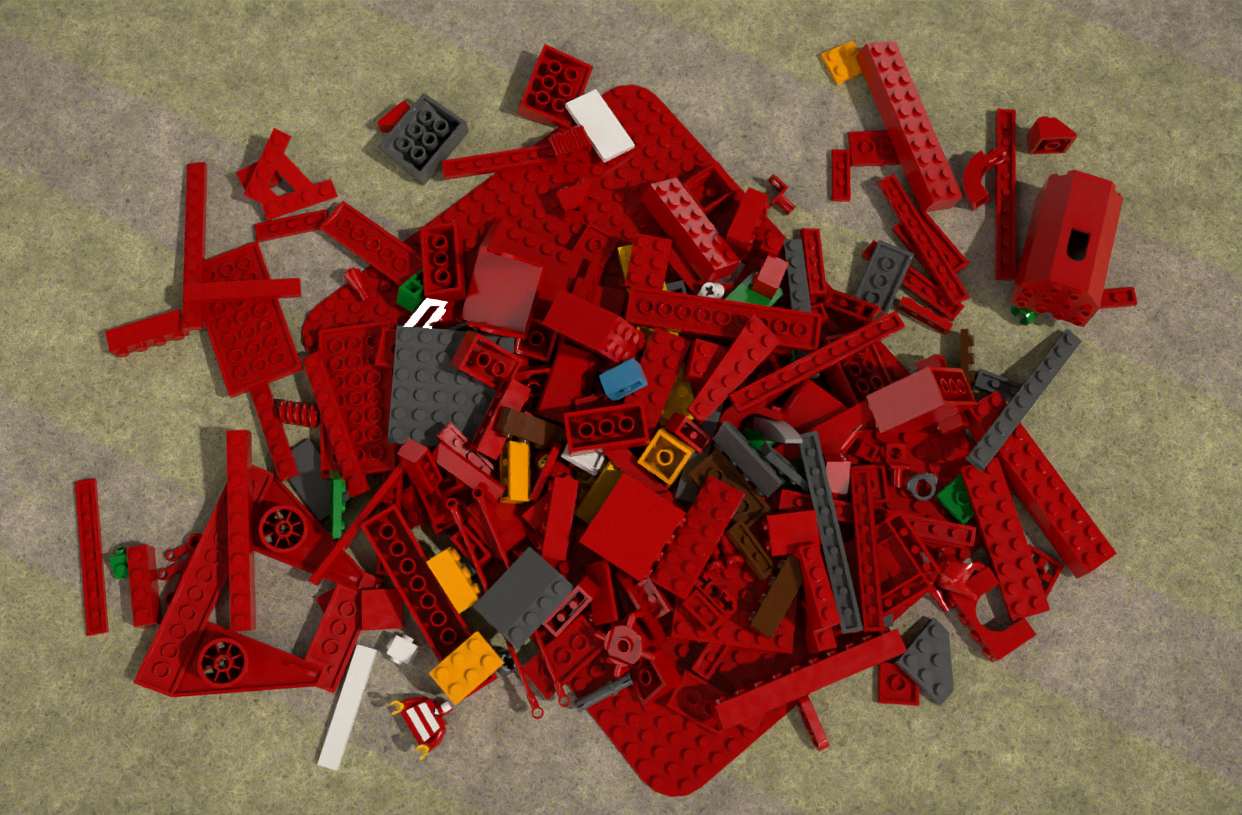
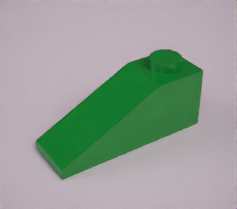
[397,268,426,312]

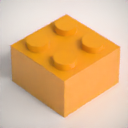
[637,428,695,485]

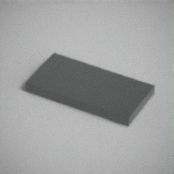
[854,240,914,315]
[289,438,353,523]

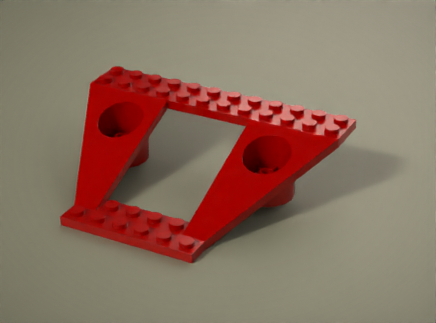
[133,465,383,698]

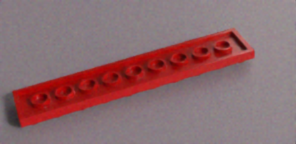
[625,286,822,352]

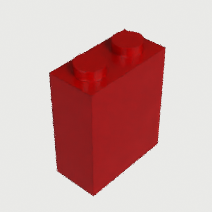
[762,508,820,556]

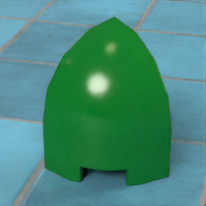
[742,428,777,450]

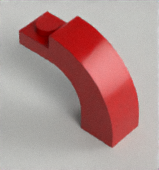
[963,146,1007,211]
[716,399,786,432]

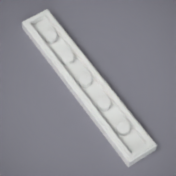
[317,644,377,771]

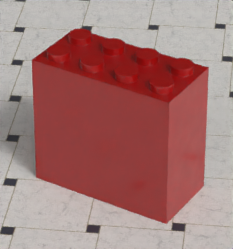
[542,288,647,365]
[866,366,977,433]
[579,472,687,582]

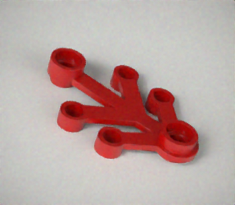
[158,533,202,606]

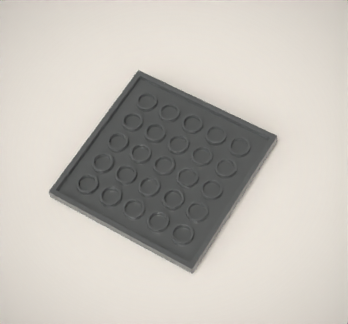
[388,326,514,447]

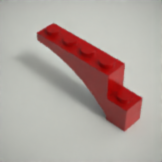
[796,543,841,655]

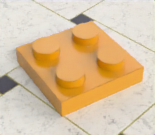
[821,41,863,85]

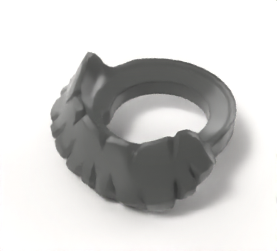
[905,472,937,501]

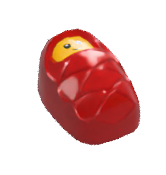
[534,450,574,483]

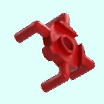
[594,608,664,678]

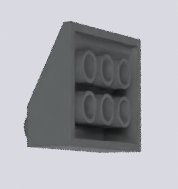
[378,93,469,185]
[713,421,786,498]
[473,547,575,649]

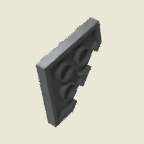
[895,618,954,705]

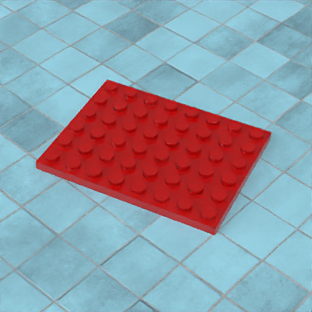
[671,489,799,655]

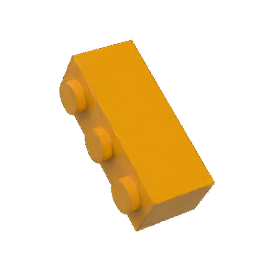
[499,441,532,504]
[426,546,482,613]

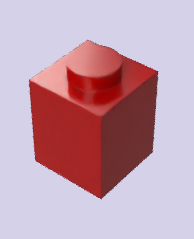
[758,233,785,259]

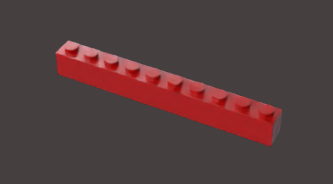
[226,430,256,632]
[710,627,907,730]

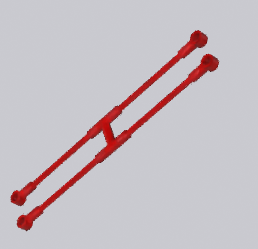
[446,487,570,719]

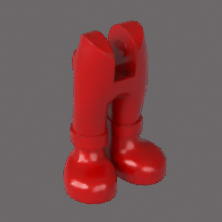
[706,527,744,574]

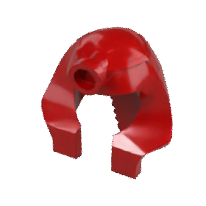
[935,547,985,600]

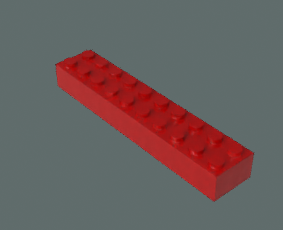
[856,41,963,213]
[965,391,1117,579]
[360,504,498,700]

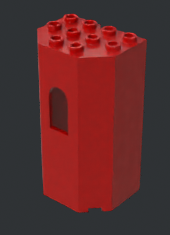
[1010,170,1123,327]

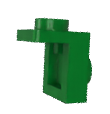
[109,546,129,579]

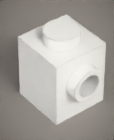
[387,634,421,665]

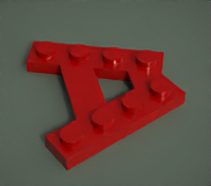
[243,128,338,221]

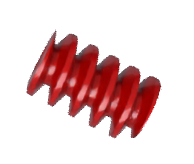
[279,399,320,429]

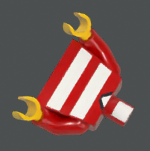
[388,696,453,760]

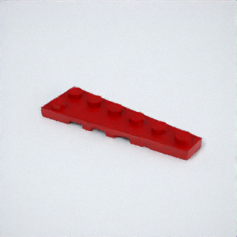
[687,314,781,424]

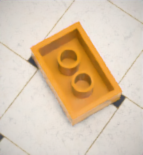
[429,631,505,706]

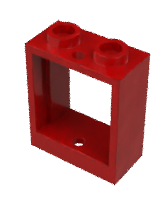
[682,161,739,217]

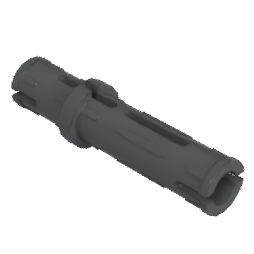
[573,672,634,713]

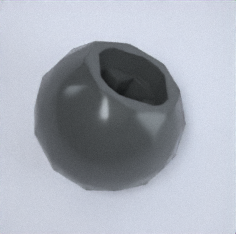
[496,649,517,675]

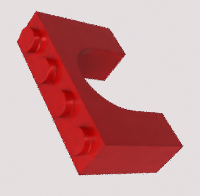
[945,566,1037,662]

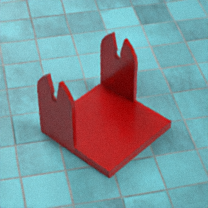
[461,245,547,339]

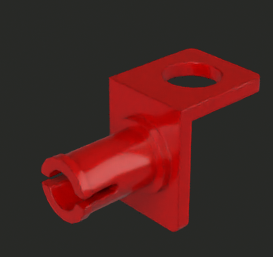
[767,174,796,215]
[885,443,909,487]

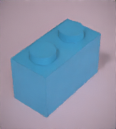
[599,358,648,402]

